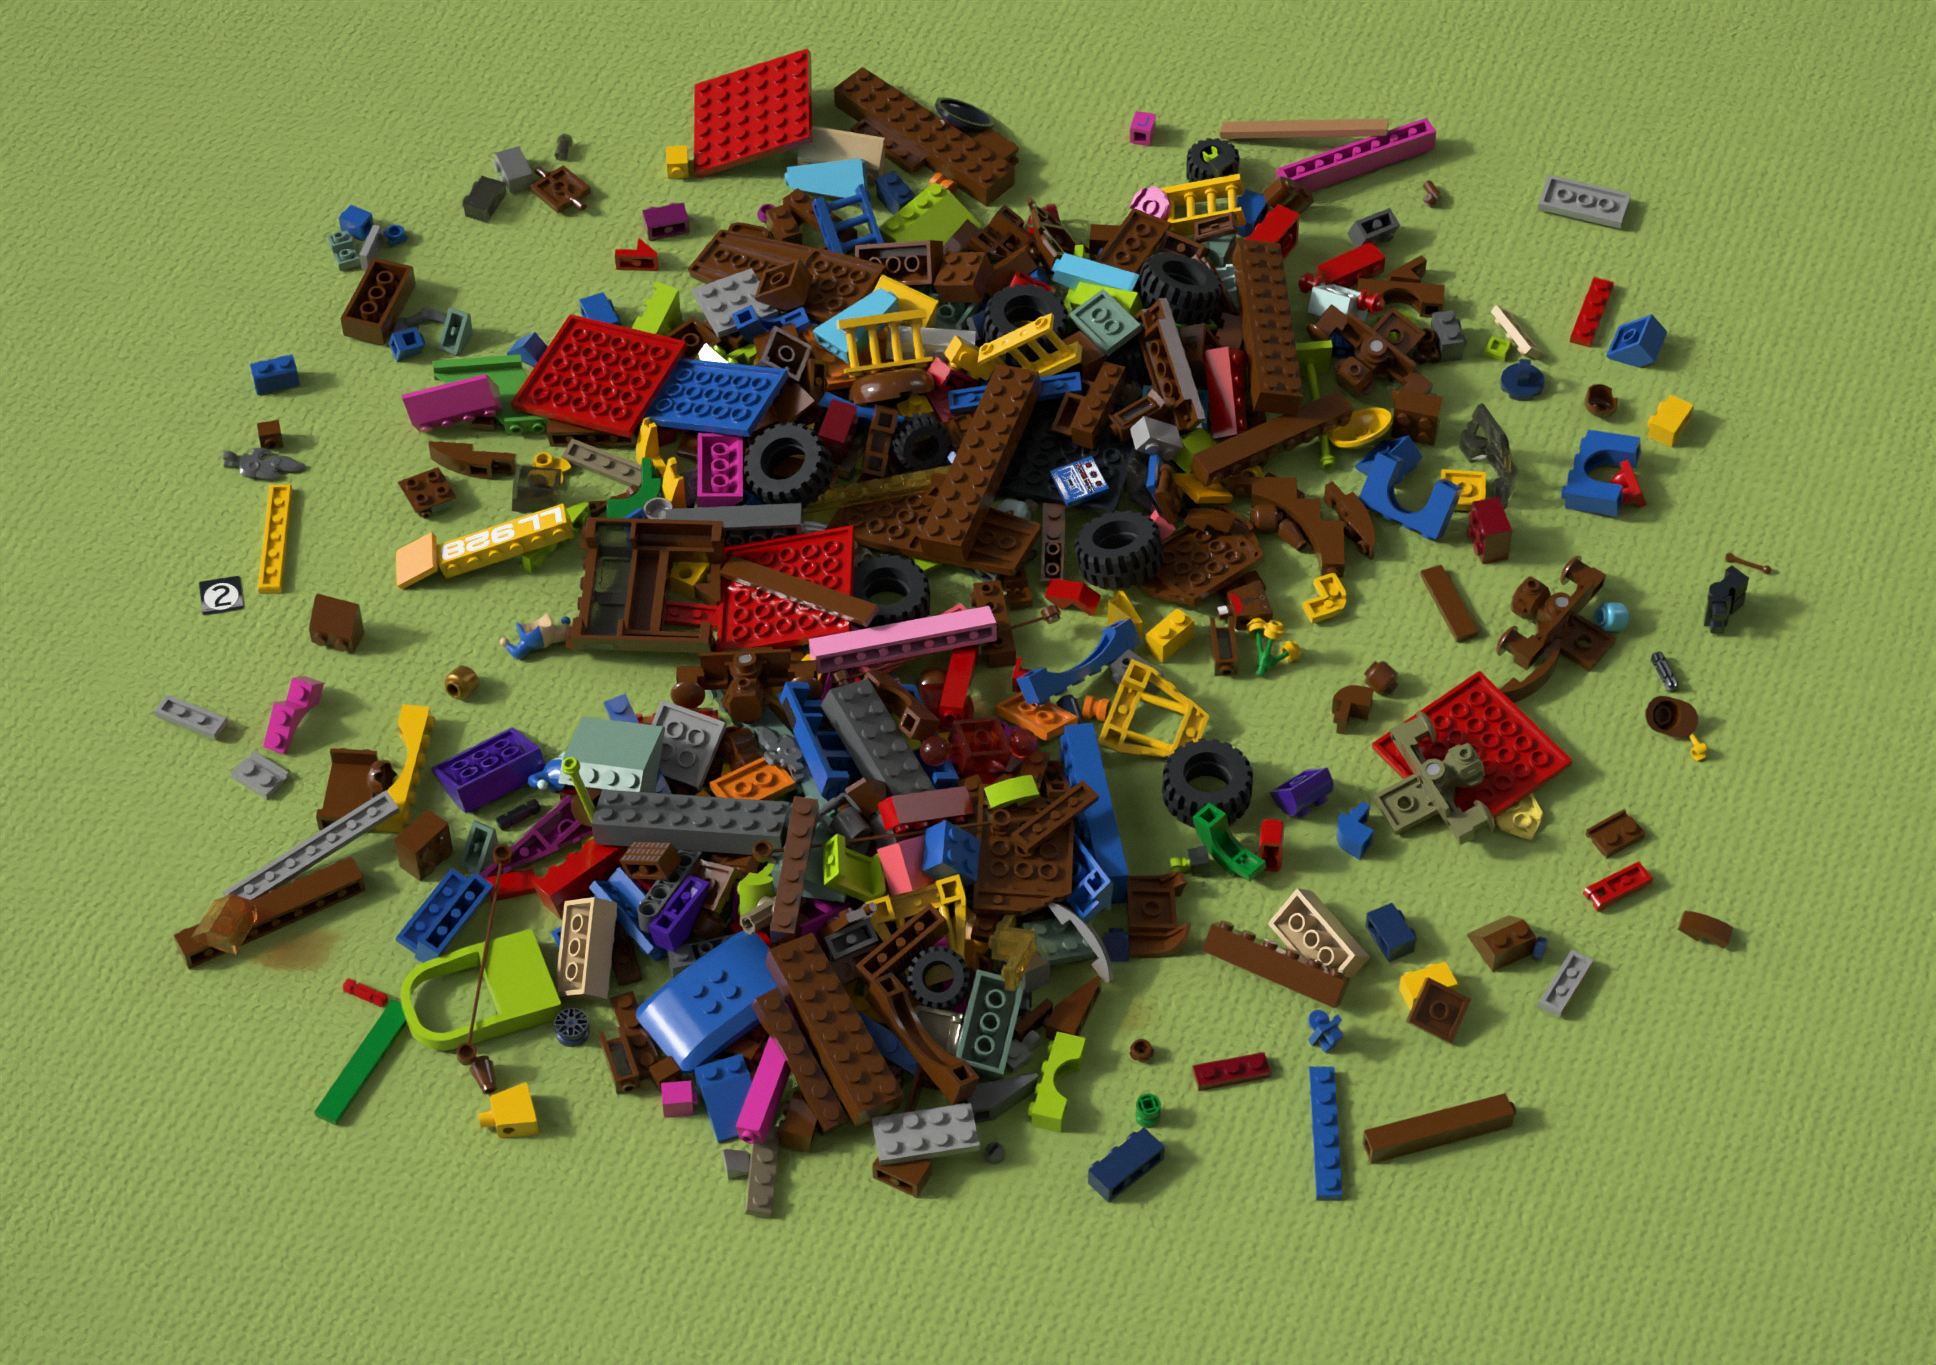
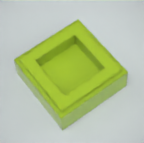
[1484,336,1512,362]

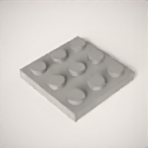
[692,268,778,338]
[651,700,727,790]

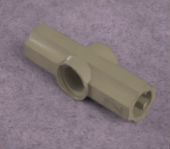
[740,896,806,935]

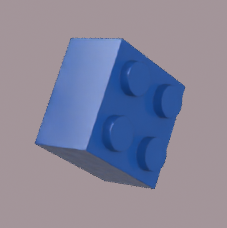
[922,820,980,888]

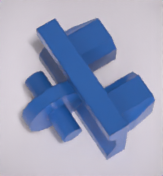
[1308,1010,1345,1053]

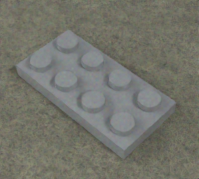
[1538,175,1631,229]
[872,1102,980,1166]

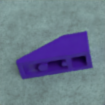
[649,875,710,953]

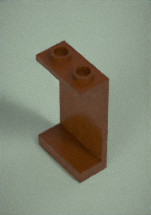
[316,748,379,830]

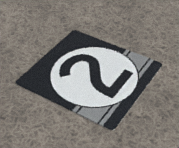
[199,576,244,615]

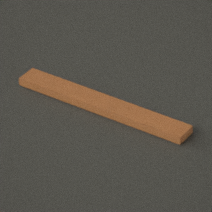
[1220,119,1389,139]

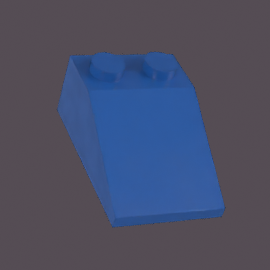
[694,1054,752,1144]

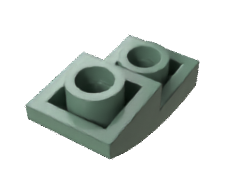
[327,231,361,271]

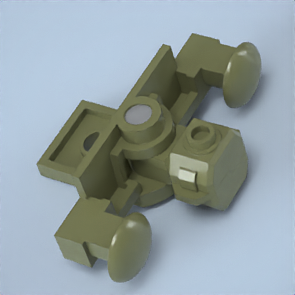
[1372,711,1495,845]

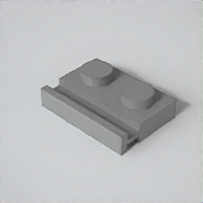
[231,751,290,800]

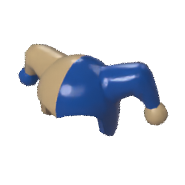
[499,613,571,660]

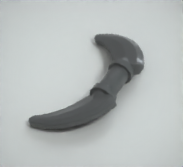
[392,308,447,333]

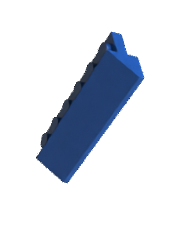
[1065,832,1114,924]

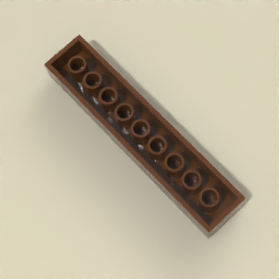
[834,67,1015,207]
[1232,239,1303,416]
[919,364,1043,562]

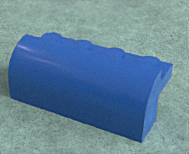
[589,867,691,961]
[396,868,493,963]

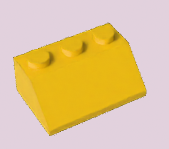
[873,275,939,332]

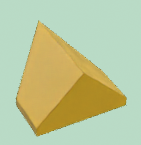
[1107,590,1143,637]

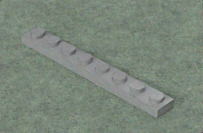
[222,790,400,908]

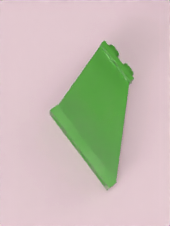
[433,354,549,434]

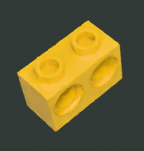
[670,562,717,600]

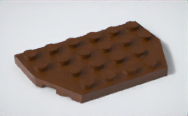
[1134,504,1264,606]
[973,784,1074,916]

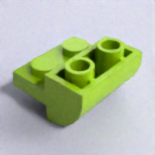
[737,863,777,926]

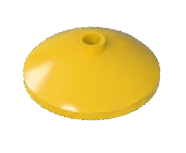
[1328,408,1393,449]

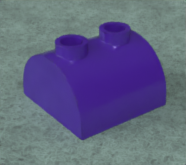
[1269,767,1334,818]

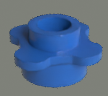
[384,225,408,246]

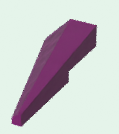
[480,794,593,880]

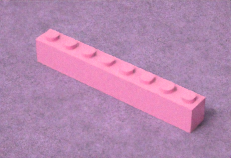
[809,606,997,674]

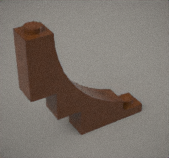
[1228,477,1345,578]

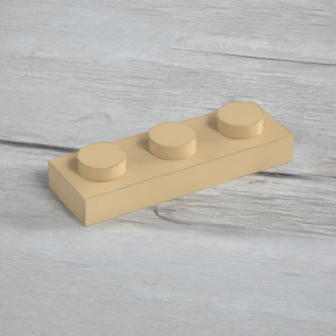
[1491,305,1542,359]

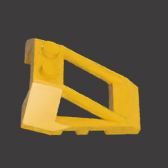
[1098,659,1210,758]
[865,874,966,986]

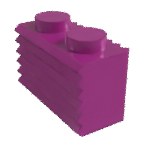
[642,202,690,241]

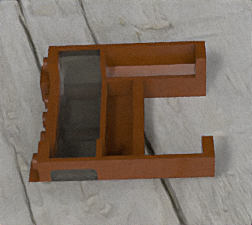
[565,517,726,653]

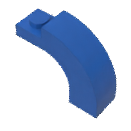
[732,305,812,345]

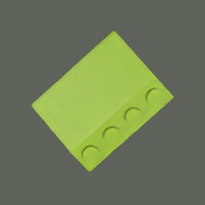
[879,182,982,246]

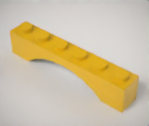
[375,704,435,833]

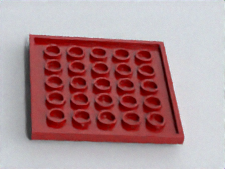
[694,48,812,178]
[511,314,687,438]
[716,525,855,652]
[1372,671,1572,833]

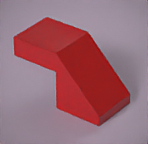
[1044,579,1101,616]

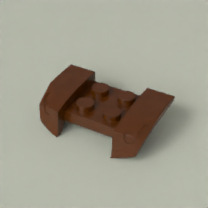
[1125,871,1191,958]

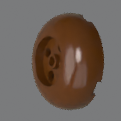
[849,367,937,404]

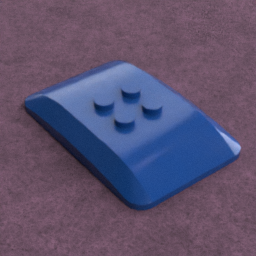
[636,930,786,1074]

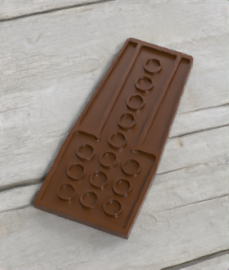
[688,229,888,323]
[825,473,1041,576]

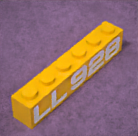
[437,503,574,579]

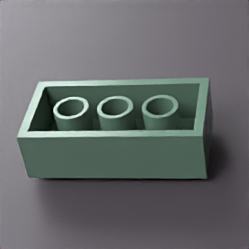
[955,969,1025,1081]

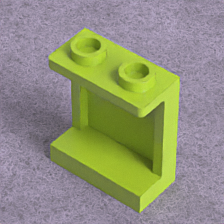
[822,834,886,902]

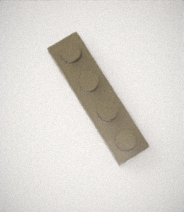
[562,439,641,489]
[744,1126,779,1219]

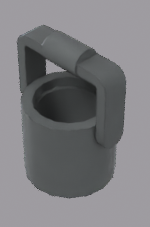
[818,793,872,849]

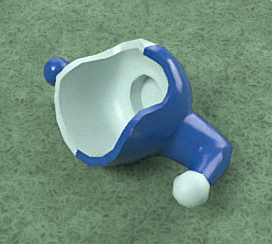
[528,752,566,794]

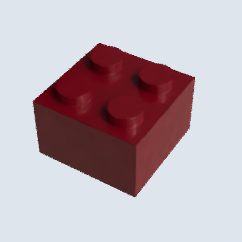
[818,398,860,465]
[1466,497,1512,564]

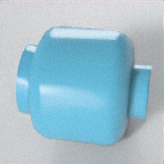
[1594,602,1630,632]

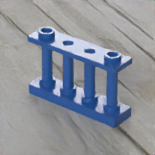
[812,184,884,254]

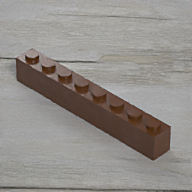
[1190,390,1354,487]
[174,857,366,969]

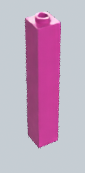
[736,1002,804,1144]

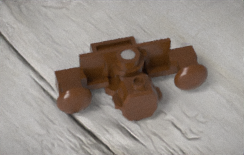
[1306,304,1433,405]
[1496,556,1616,672]
[670,647,823,724]

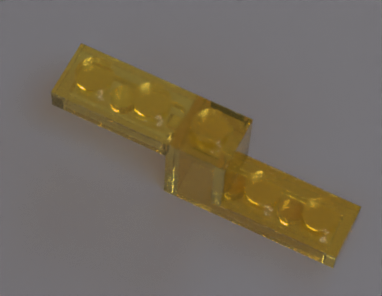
[988,915,1037,991]

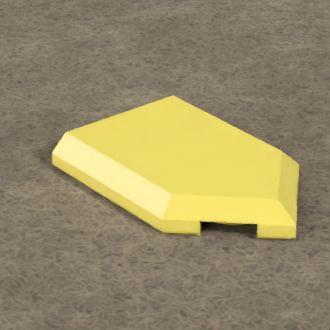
[1494,793,1544,841]

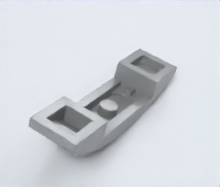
[1048,903,1114,984]

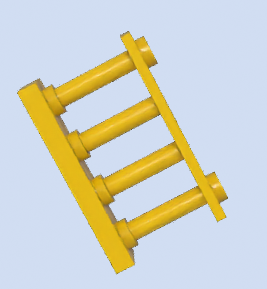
[1160,173,1246,236]
[836,308,933,377]
[978,313,1082,377]

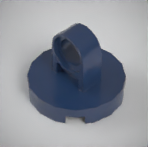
[1500,358,1545,401]

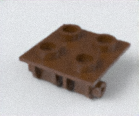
[398,467,457,519]

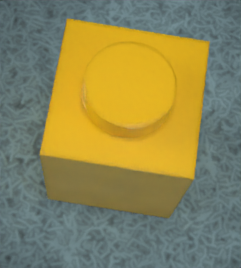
[666,145,689,179]

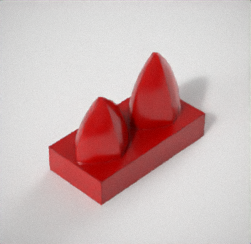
[1610,460,1647,508]

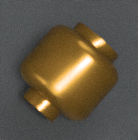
[444,665,479,700]

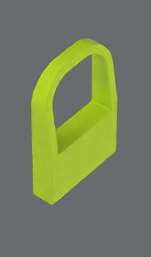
[400,928,562,1050]

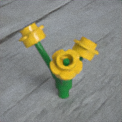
[1247,618,1301,678]

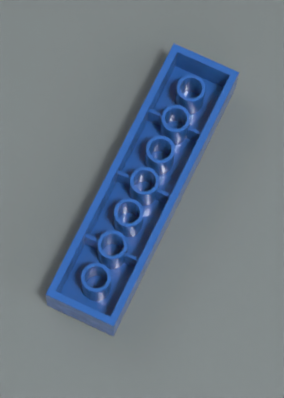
[1058,723,1129,904]

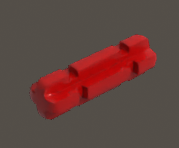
[342,978,388,1007]

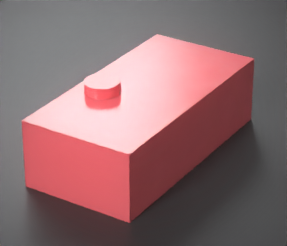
[877,824,958,896]

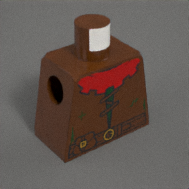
[1216,580,1273,630]

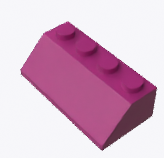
[402,374,503,433]
[697,433,743,507]

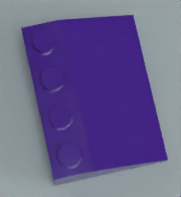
[431,727,546,814]

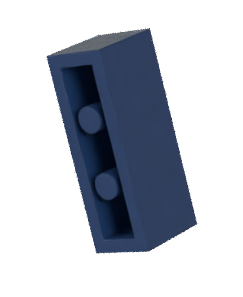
[1088,1127,1165,1203]

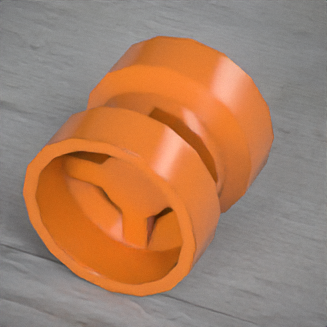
[928,172,958,195]
[1082,695,1110,722]

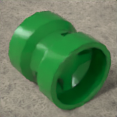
[1135,1094,1161,1128]

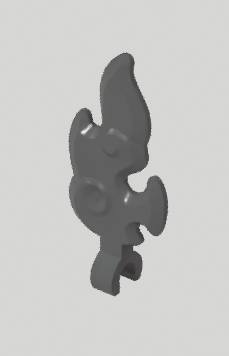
[223,448,306,480]
[757,726,805,782]

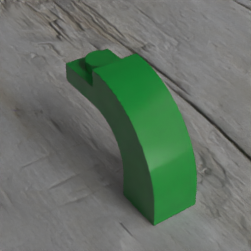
[606,457,661,528]
[1193,803,1266,882]

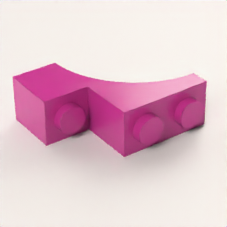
[263,676,324,754]

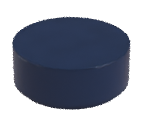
[1532,936,1548,961]

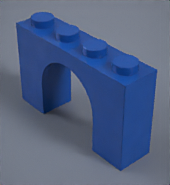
[1561,430,1641,516]
[1359,450,1464,540]

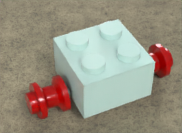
[1298,272,1385,321]

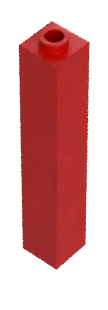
[939,644,979,728]

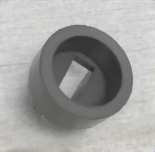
[985,1142,1005,1164]

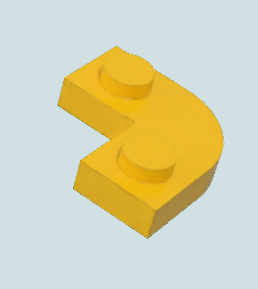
[1302,573,1346,624]

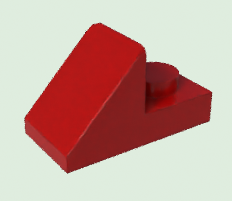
[615,238,659,271]

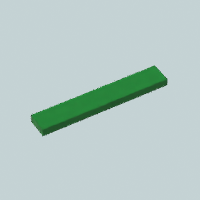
[314,1000,407,1126]

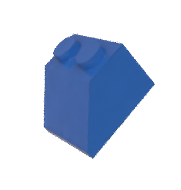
[1606,314,1667,367]
[1355,436,1423,485]

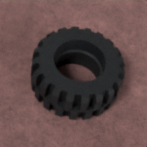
[1135,252,1222,325]
[983,284,1068,366]
[744,422,834,509]
[1074,510,1164,590]
[852,554,930,630]
[1162,738,1253,828]

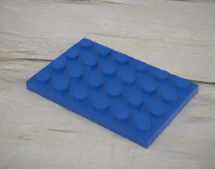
[639,358,789,437]

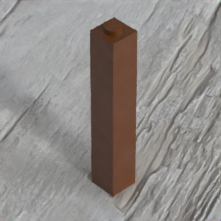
[1362,1093,1516,1164]

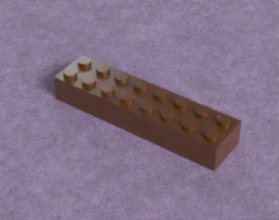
[765,932,904,1126]

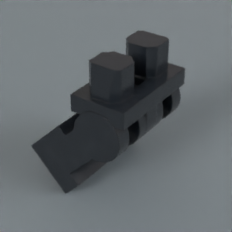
[1703,565,1749,634]

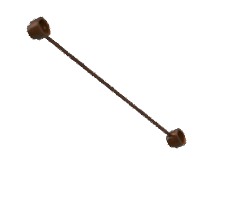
[830,604,1061,688]
[753,809,1011,863]
[457,844,512,1066]

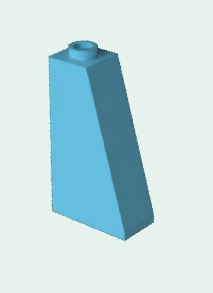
[785,158,868,199]
[1051,253,1139,292]
[813,288,900,364]

